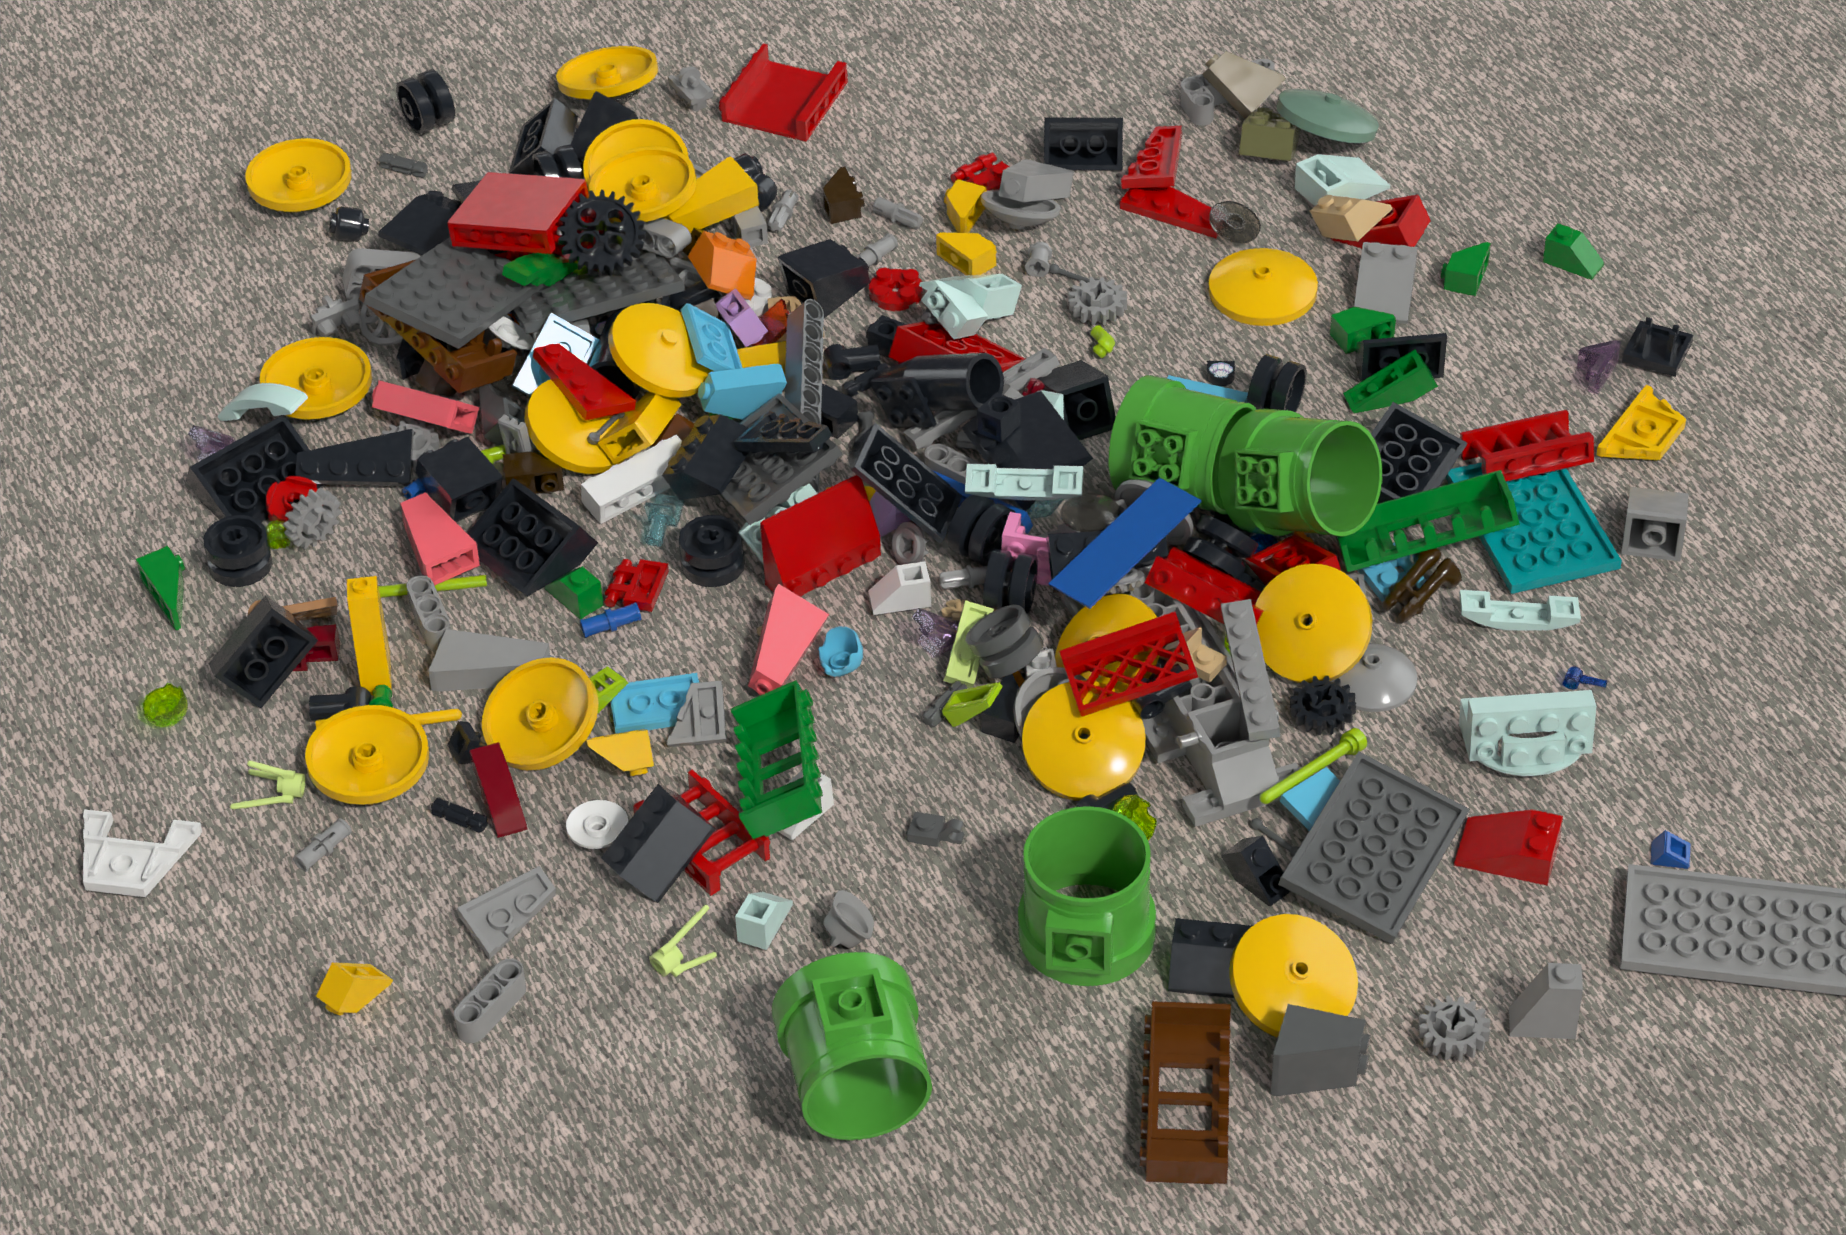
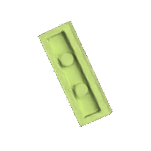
[943,600,994,688]

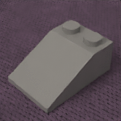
[1354,242,1418,324]

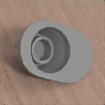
[823,890,874,948]

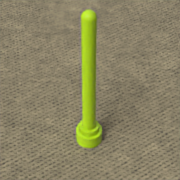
[1259,728,1367,804]

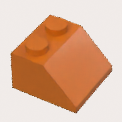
[688,231,757,300]

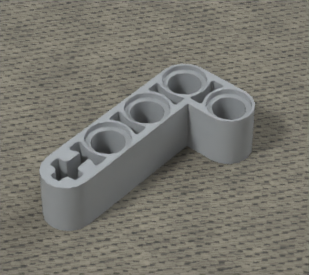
[1180,59,1275,126]
[342,248,422,303]

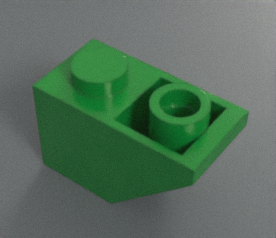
[1330,307,1396,354]

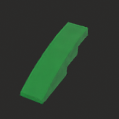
[502,253,578,287]

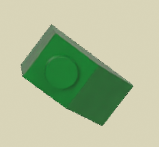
[1543,223,1604,280]
[1441,242,1491,296]
[545,566,604,620]

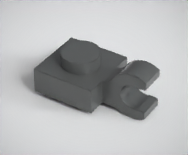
[907,812,965,847]

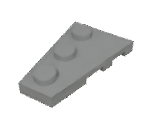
[457,866,556,960]

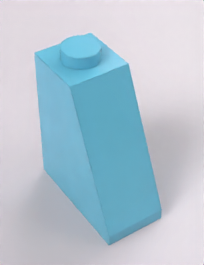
[698,364,787,420]

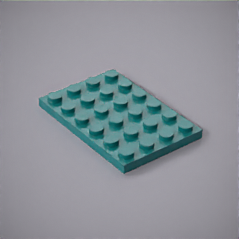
[1445,462,1622,594]

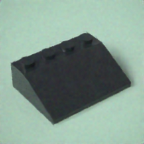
[378,190,508,256]
[961,391,1093,512]
[1371,402,1468,504]
[186,415,329,522]
[847,423,963,544]
[467,478,598,597]

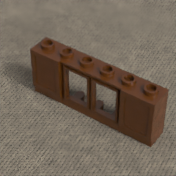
[359,259,517,393]
[1140,1001,1231,1184]

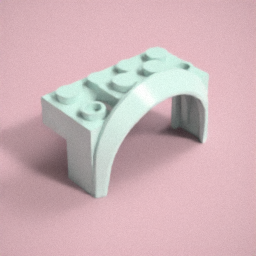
[1459,690,1596,777]

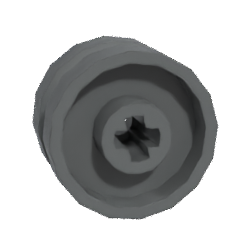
[965,605,1043,678]

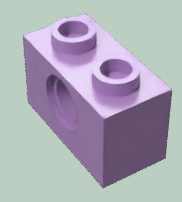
[715,288,768,348]

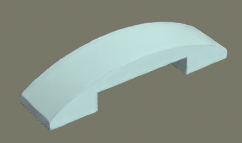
[218,383,308,421]
[965,464,1084,500]
[1459,590,1581,630]

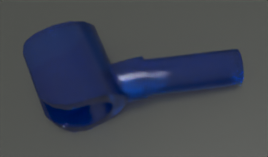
[1562,666,1607,690]

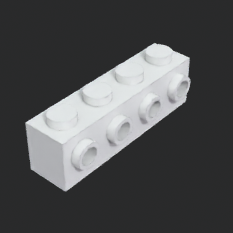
[581,435,682,524]

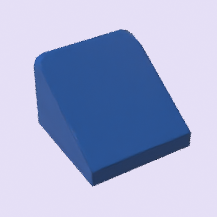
[1650,830,1691,869]

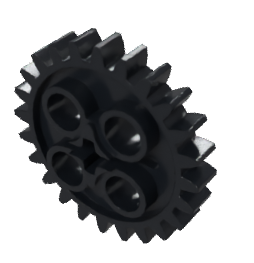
[557,189,646,277]

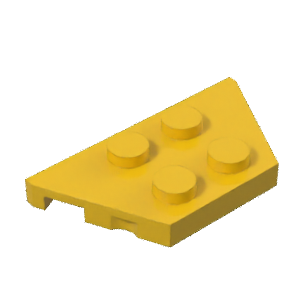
[1596,384,1686,460]

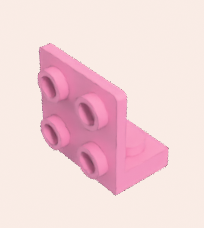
[1002,512,1052,585]

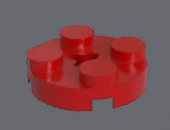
[869,267,923,311]
[266,476,323,527]

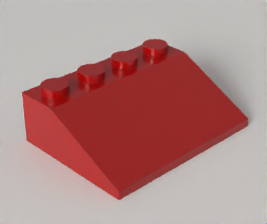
[889,321,1026,372]
[760,475,881,597]

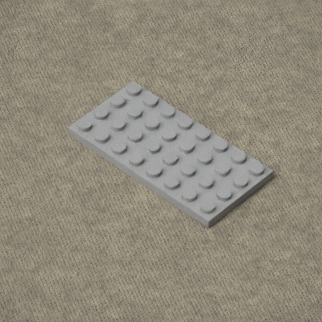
[1620,864,1846,996]

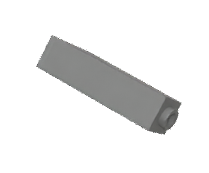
[428,629,554,692]

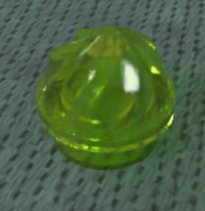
[266,520,290,549]

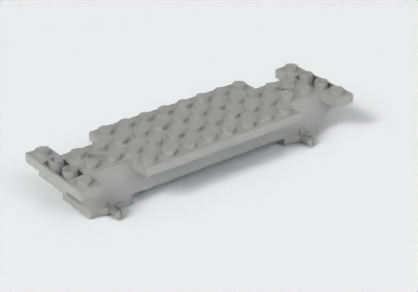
[1036,499,1300,827]

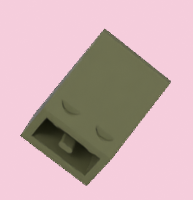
[1239,107,1302,161]

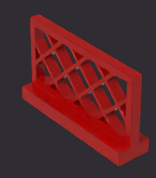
[1059,611,1198,717]

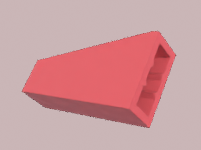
[372,380,479,434]
[400,492,480,586]
[748,584,829,695]

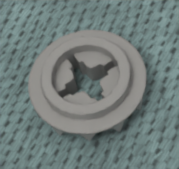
[892,522,929,565]
[1107,568,1145,594]

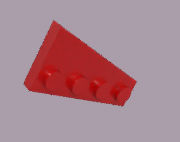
[1120,186,1227,238]

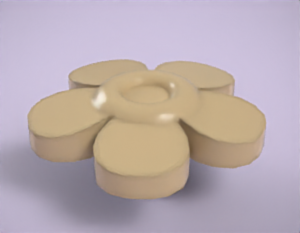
[941,599,971,621]

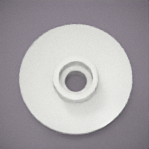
[488,316,534,350]
[566,800,628,849]

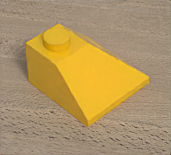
[585,729,654,776]

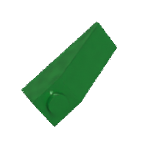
[1343,350,1438,414]
[136,546,185,630]

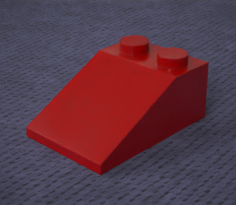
[1331,194,1431,249]
[1245,534,1341,586]
[1454,809,1563,886]

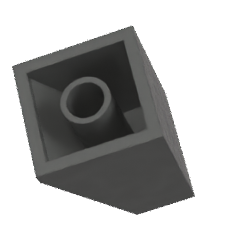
[1271,1004,1371,1096]

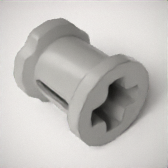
[1025,242,1052,277]

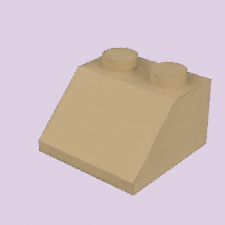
[1310,195,1392,241]

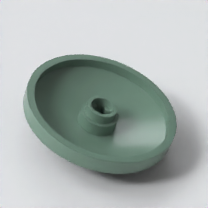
[1276,89,1379,143]

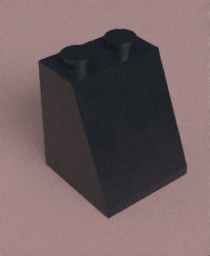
[570,91,638,173]
[777,239,871,318]
[1037,360,1116,440]
[415,437,503,522]

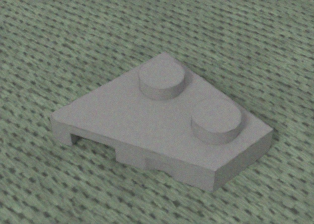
[667,681,727,747]

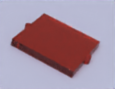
[751,298,791,347]

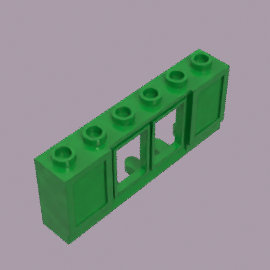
[1336,470,1520,572]
[731,680,823,839]

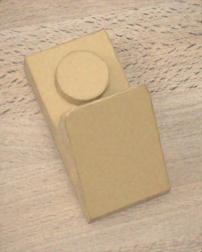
[1159,627,1227,683]

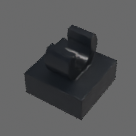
[447,721,487,764]

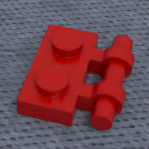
[950,152,1010,191]
[604,559,669,612]

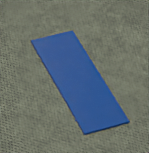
[1048,477,1201,609]

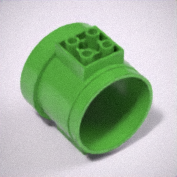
[1109,375,1256,514]
[1218,409,1382,536]
[1018,806,1156,986]
[772,952,932,1140]

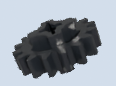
[1290,676,1356,735]

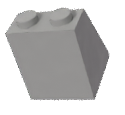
[1621,486,1689,562]

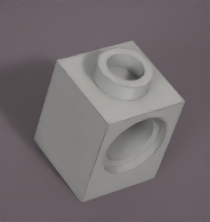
[732,206,768,247]

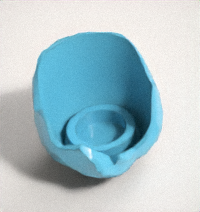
[818,626,864,677]

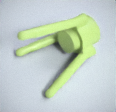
[230,761,306,809]
[649,905,717,977]

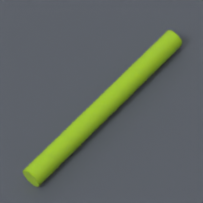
[379,575,487,598]

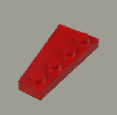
[1121,125,1182,189]
[533,343,636,420]

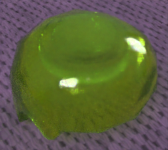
[142,683,188,728]
[1112,794,1157,841]

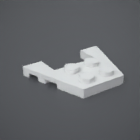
[83,809,202,897]

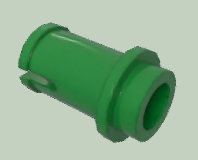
[369,685,393,707]

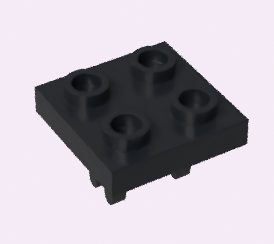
[1622,317,1694,377]

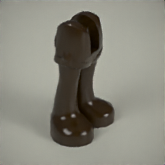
[1381,548,1462,624]

